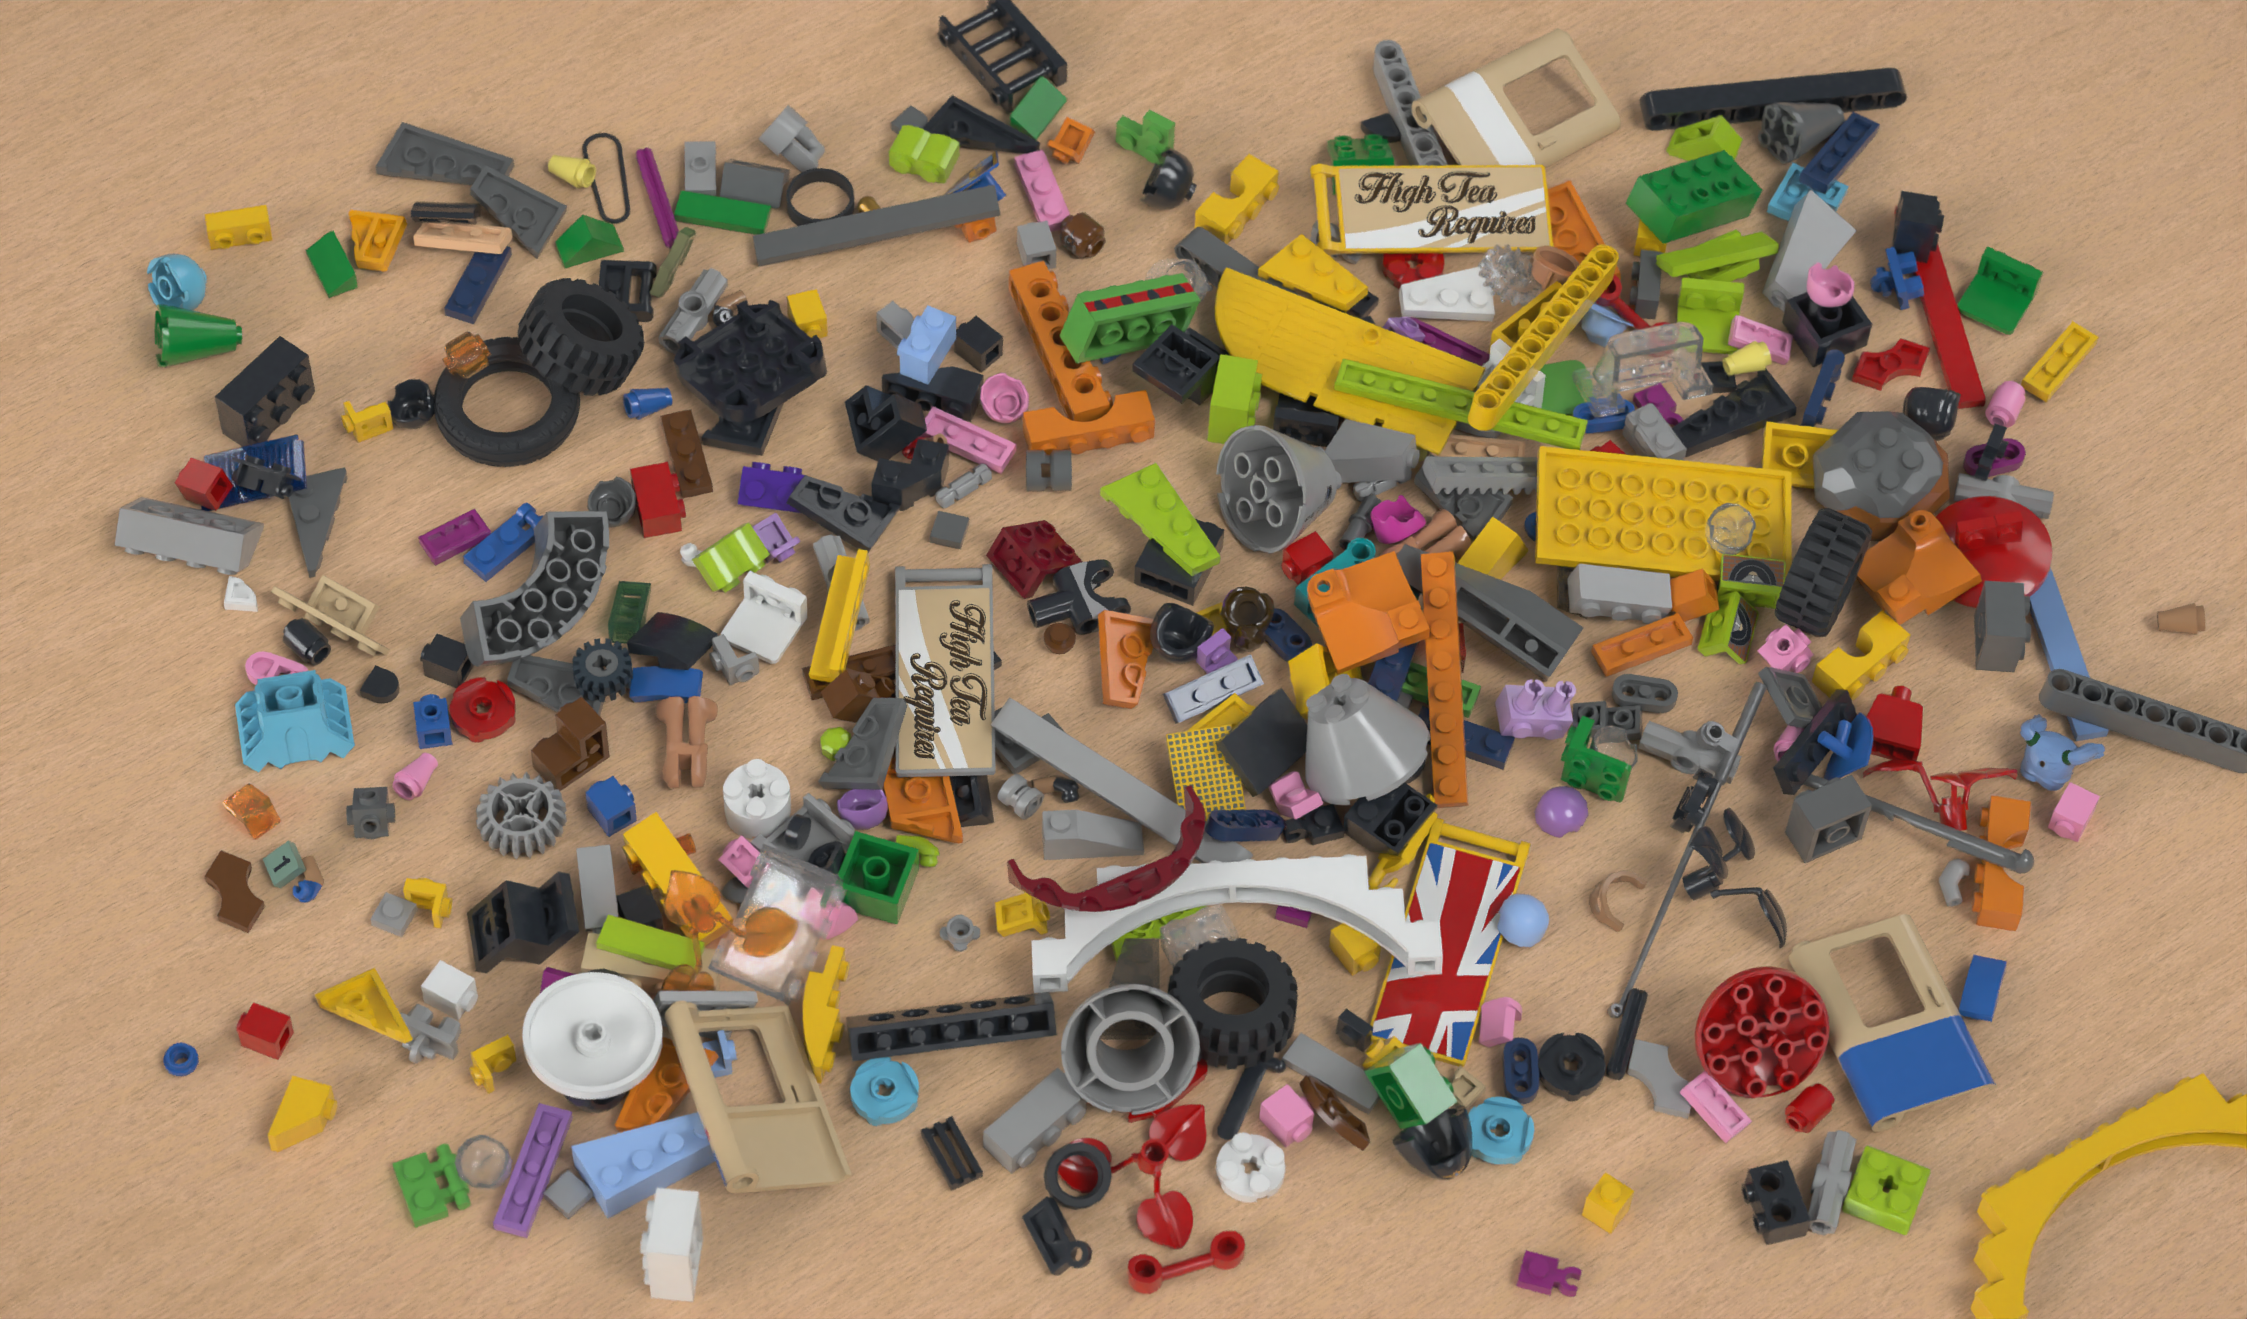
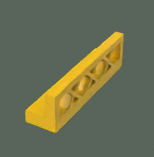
[809,549,870,683]

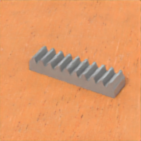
[1422,457,1538,494]

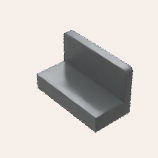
[720,159,790,209]

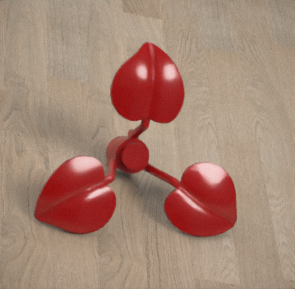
[1863,759,2018,831]
[1052,1104,1207,1250]

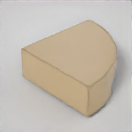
[1452,1066,1486,1110]

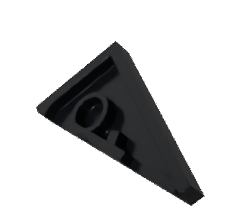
[922,95,1040,154]

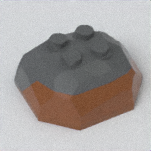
[1813,411,1950,541]

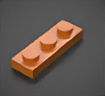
[1591,613,1693,677]

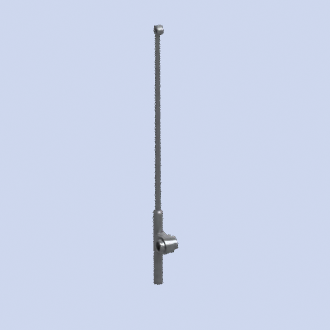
[1608,682,1767,1018]

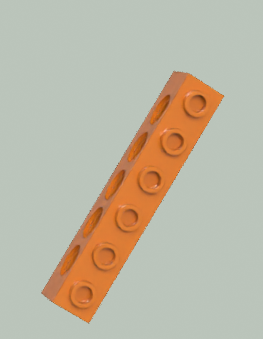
[1009,261,1113,422]

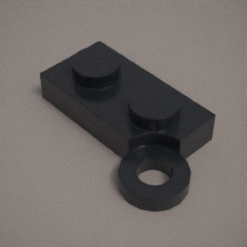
[1022,1197,1092,1275]

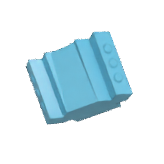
[235,670,355,772]

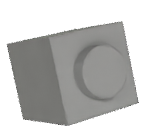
[1017,221,1056,270]

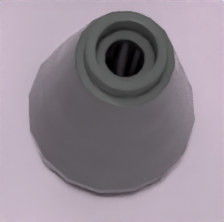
[1758,102,1844,163]

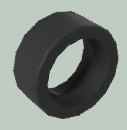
[1044,1142,1112,1210]

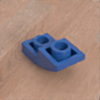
[629,666,703,703]
[1959,955,2007,1022]

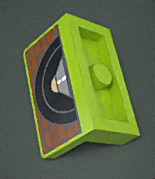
[1717,554,1786,609]
[1697,591,1759,665]

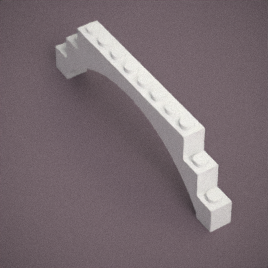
[1032,854,1443,993]

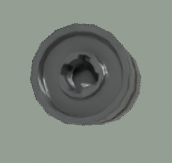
[1026,450,1072,492]

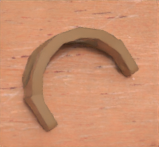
[1589,870,1648,932]

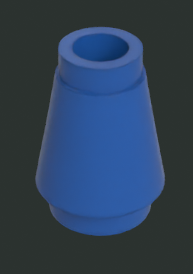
[623,387,673,420]

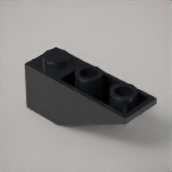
[882,366,984,422]

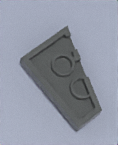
[470,165,567,259]
[1414,454,1513,541]
[507,655,606,716]
[818,698,908,790]

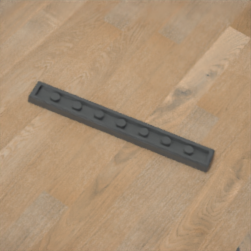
[753,184,1001,267]

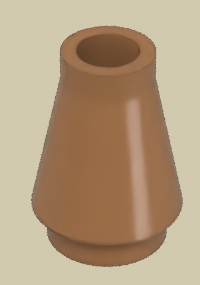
[2157,603,2205,635]

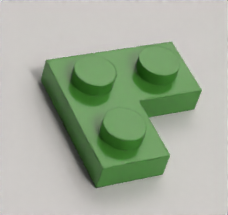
[1115,109,1175,164]

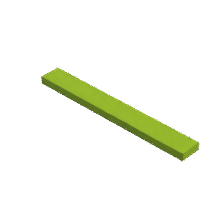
[1334,359,1588,450]

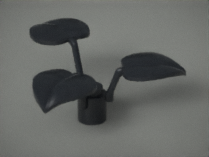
[1683,807,1787,949]

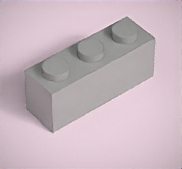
[1567,564,1672,624]
[983,1068,1086,1174]

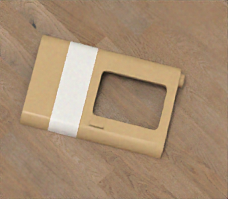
[1412,28,1621,168]

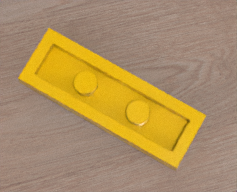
[2021,321,2099,403]

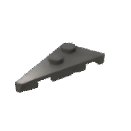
[288,467,348,578]

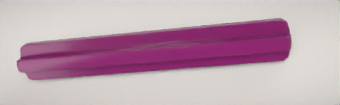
[636,147,679,249]

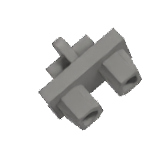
[400,1004,461,1064]

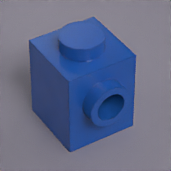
[585,776,637,837]

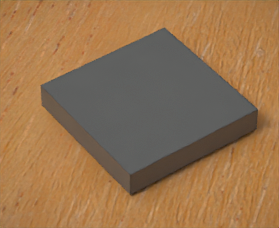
[1758,666,1822,729]

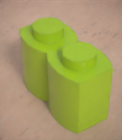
[889,125,960,183]
[691,522,770,593]

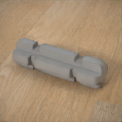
[935,464,992,508]
[1353,470,1412,502]

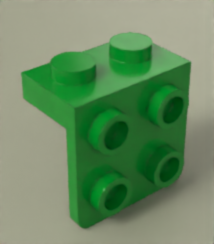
[1327,134,1394,195]
[1957,246,2043,335]
[1561,715,1632,802]

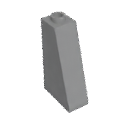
[1762,190,1857,312]

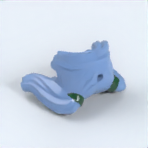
[2020,714,2105,791]

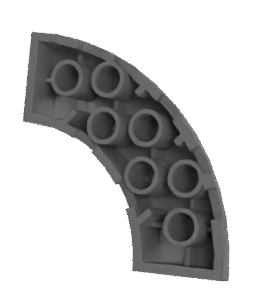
[460,511,609,667]

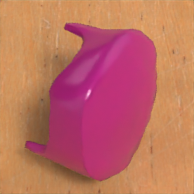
[1370,495,1426,544]

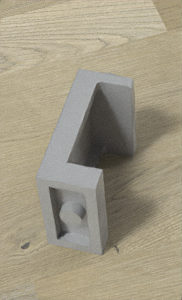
[751,793,855,898]

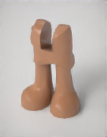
[1378,509,1472,559]
[655,696,718,789]

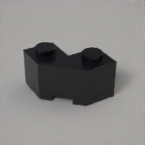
[871,439,949,511]

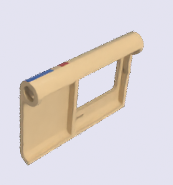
[664,1000,852,1193]

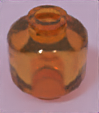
[442,331,492,379]

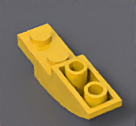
[803,945,850,1084]

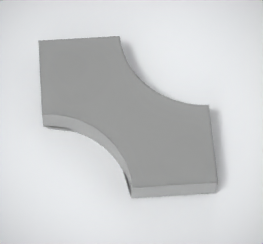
[1627,1039,1691,1119]

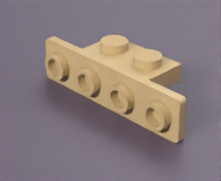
[271,575,390,656]

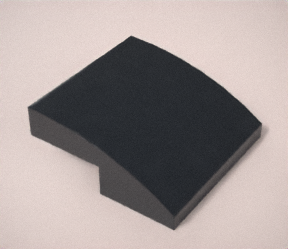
[411,201,481,224]
[627,612,718,670]

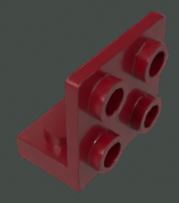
[986,520,1083,599]

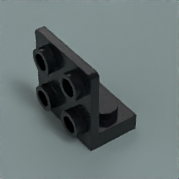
[1273,393,1340,447]

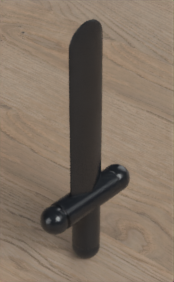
[1217,1057,1286,1140]

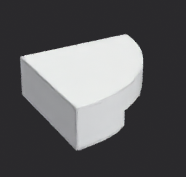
[224,576,258,612]

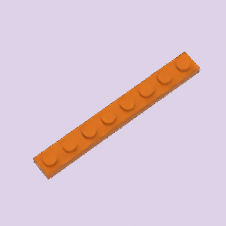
[1421,551,1469,808]

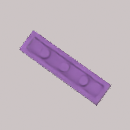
[493,1103,573,1238]

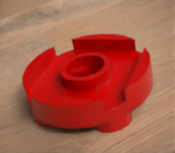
[1382,253,1445,290]
[449,677,516,743]

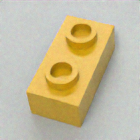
[204,205,273,250]

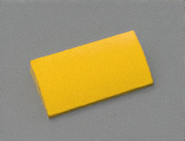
[1761,422,1838,489]

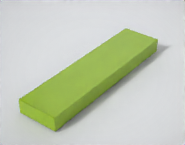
[1656,232,1778,277]

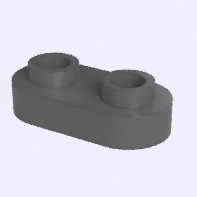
[1612,674,1678,713]

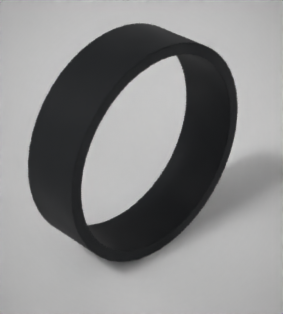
[786,168,854,226]

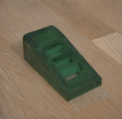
[608,581,652,644]

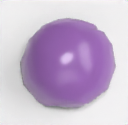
[1534,786,1589,838]
[837,789,888,830]

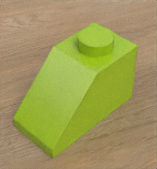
[1666,115,1743,161]

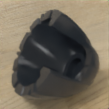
[1393,1105,1472,1180]

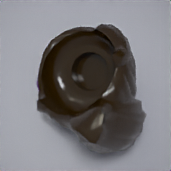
[1220,586,1275,652]

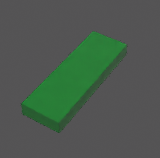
[674,190,771,235]

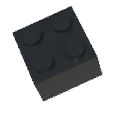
[1782,292,1872,367]

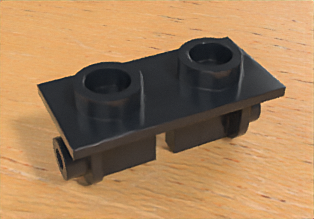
[232,455,302,499]

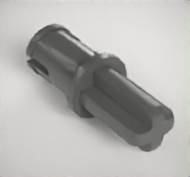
[1339,494,1382,550]

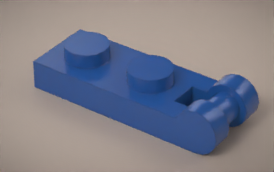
[463,503,543,582]

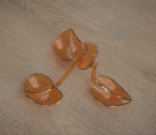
[661,870,799,991]

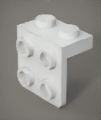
[721,571,808,664]

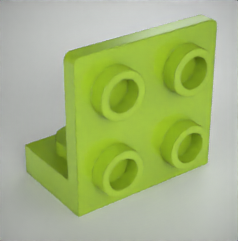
[1676,277,1744,354]

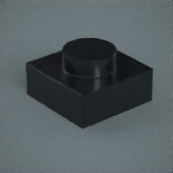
[1336,1008,1373,1052]

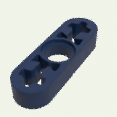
[1204,809,1285,842]

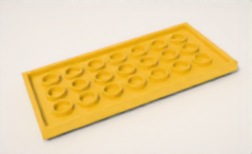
[1535,446,1792,582]

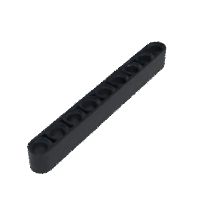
[1639,68,1907,131]

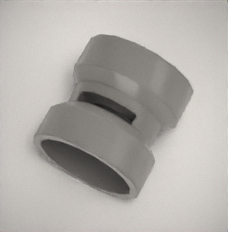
[998,774,1044,820]

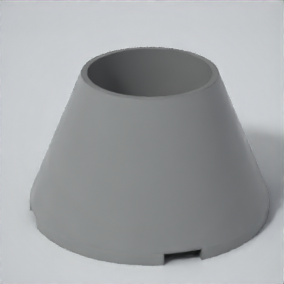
[1061,984,1200,1115]

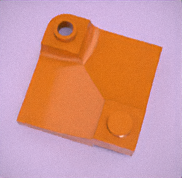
[1856,510,1982,625]
[1307,551,1430,674]

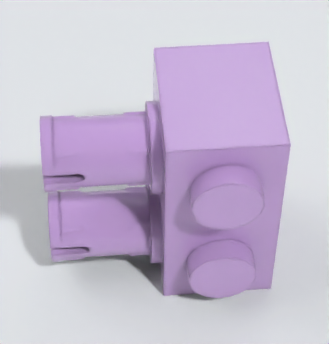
[1495,679,1576,740]

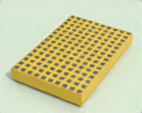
[1166,725,1246,822]

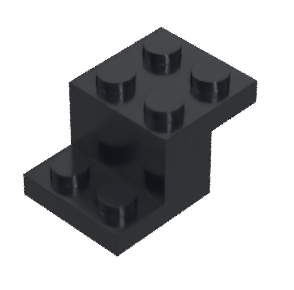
[1132,324,1230,406]
[467,871,579,973]

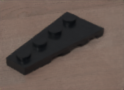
[1671,368,1797,457]

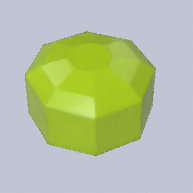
[820,727,851,761]

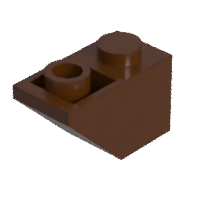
[821,668,896,723]

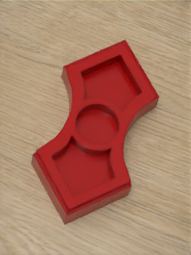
[1852,338,1930,391]

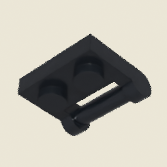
[599,260,657,322]

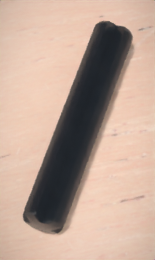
[1606,988,1648,1080]

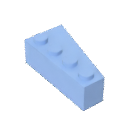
[571,1112,716,1218]

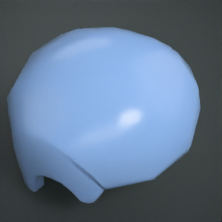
[1497,894,1549,947]

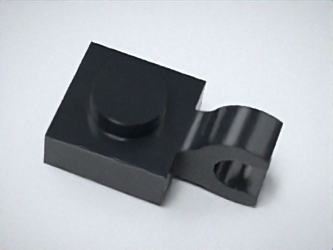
[1283,804,1345,846]

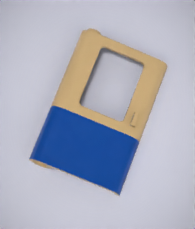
[1789,914,1996,1132]

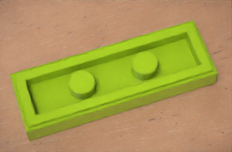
[596,914,705,976]

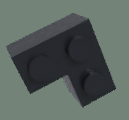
[1892,191,1944,263]
[845,385,927,461]

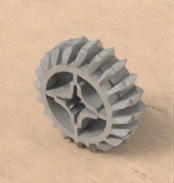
[476,772,567,859]

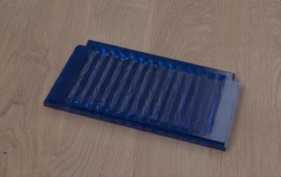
[201,434,307,511]

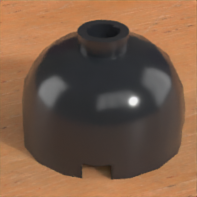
[1141,147,1197,209]

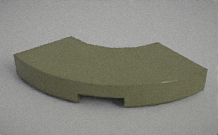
[650,227,696,298]

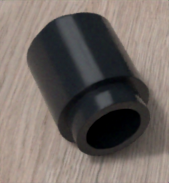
[283,618,331,665]

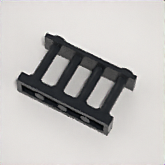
[937,0,1068,114]

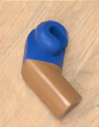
[292,856,324,903]

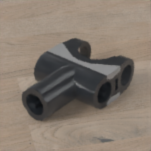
[1027,559,1131,635]

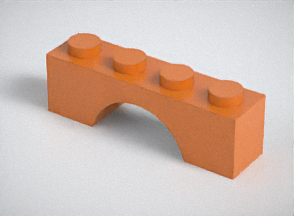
[1023,390,1155,455]
[1972,795,2031,931]

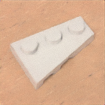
[1399,265,1495,322]

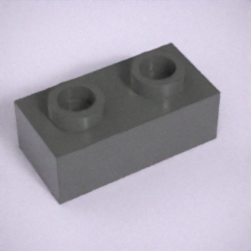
[1629,250,1663,320]

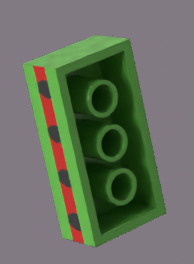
[1059,273,1200,363]

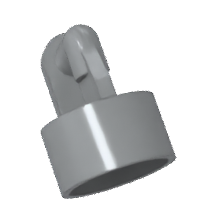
[759,105,825,172]

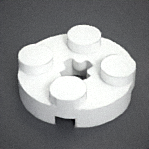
[1216,1132,1285,1203]

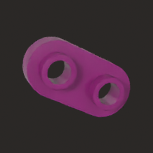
[1963,438,2026,477]

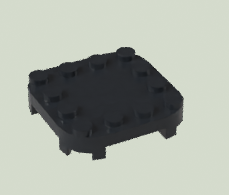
[674,299,827,427]

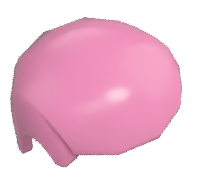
[1806,262,1854,307]
[980,373,1029,424]

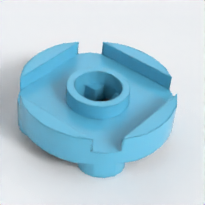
[850,1057,919,1126]
[1468,1097,1534,1165]

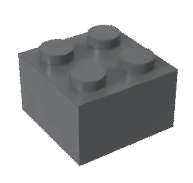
[1974,581,2031,672]
[1785,774,1872,863]

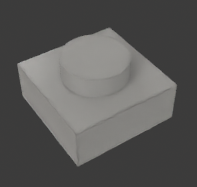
[371,892,417,937]

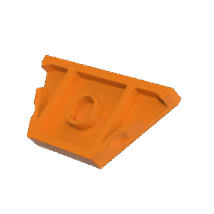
[883,758,963,844]

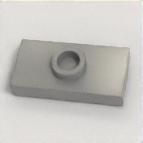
[685,141,716,196]

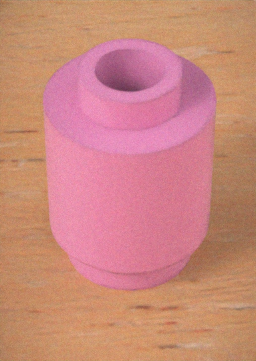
[1985,381,2025,427]

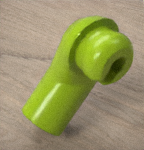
[896,835,940,867]

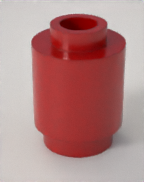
[1785,1083,1835,1133]

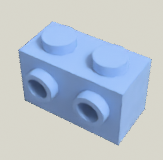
[897,306,956,385]

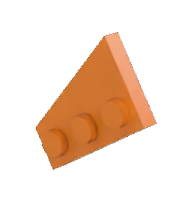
[1098,610,1153,709]
[615,1037,719,1132]

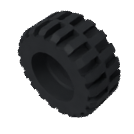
[517,278,645,396]
[1774,508,1872,638]
[1168,937,1298,1069]

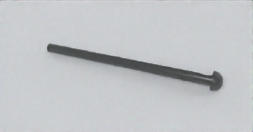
[1803,774,2034,874]

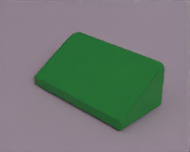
[1010,76,1067,140]
[306,230,358,298]

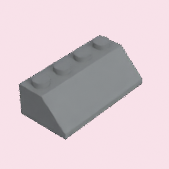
[115,497,264,575]

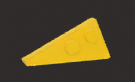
[315,967,413,1043]

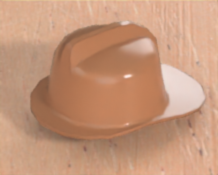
[1532,246,1580,291]

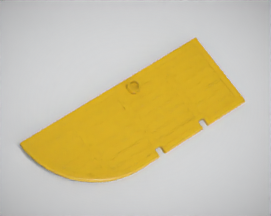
[1214,268,1485,456]

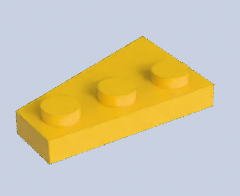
[1258,234,1368,312]

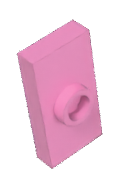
[1728,315,1793,365]
[1680,1071,1752,1143]

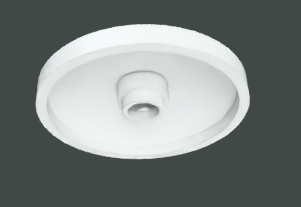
[523,972,662,1099]

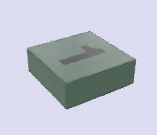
[263,841,306,889]

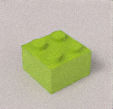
[1207,354,1263,444]

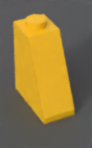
[1457,517,1529,580]

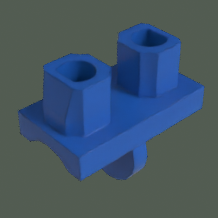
[1870,247,1924,310]

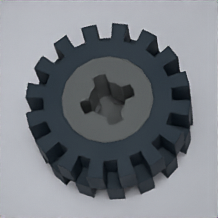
[572,638,633,702]

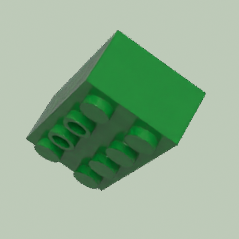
[1625,150,1763,244]

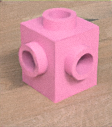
[1757,625,1814,673]

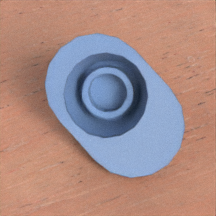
[1581,302,1634,347]

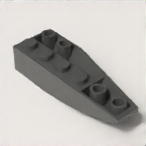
[1397,544,1583,681]

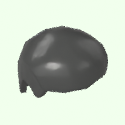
[587,477,637,528]

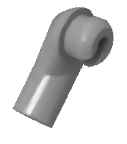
[1939,859,1970,907]

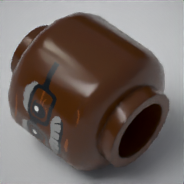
[1060,212,1106,258]

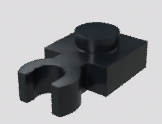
[1974,423,2009,481]

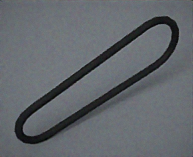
[582,133,630,224]

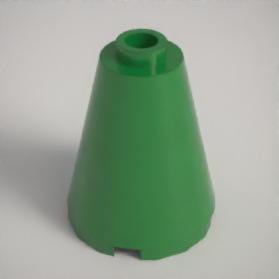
[154,304,242,368]

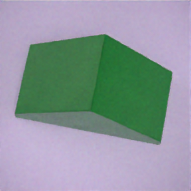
[555,214,624,269]

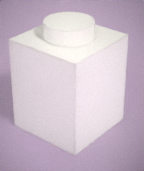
[421,960,478,1020]

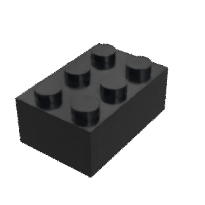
[215,336,315,453]

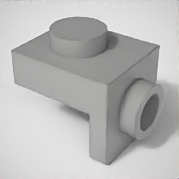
[709,634,759,685]

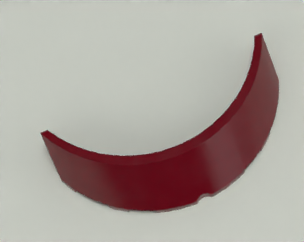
[1007,785,1205,912]

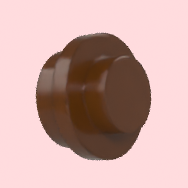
[1043,623,1076,654]

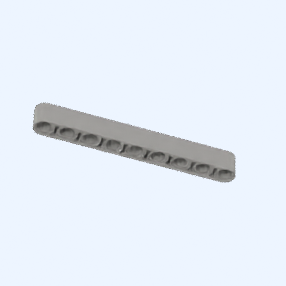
[991,698,1253,863]

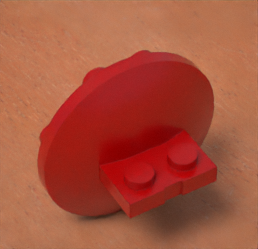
[1936,496,2052,608]
[1695,966,1829,1098]

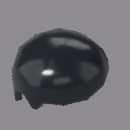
[388,379,434,429]

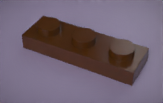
[660,409,713,499]

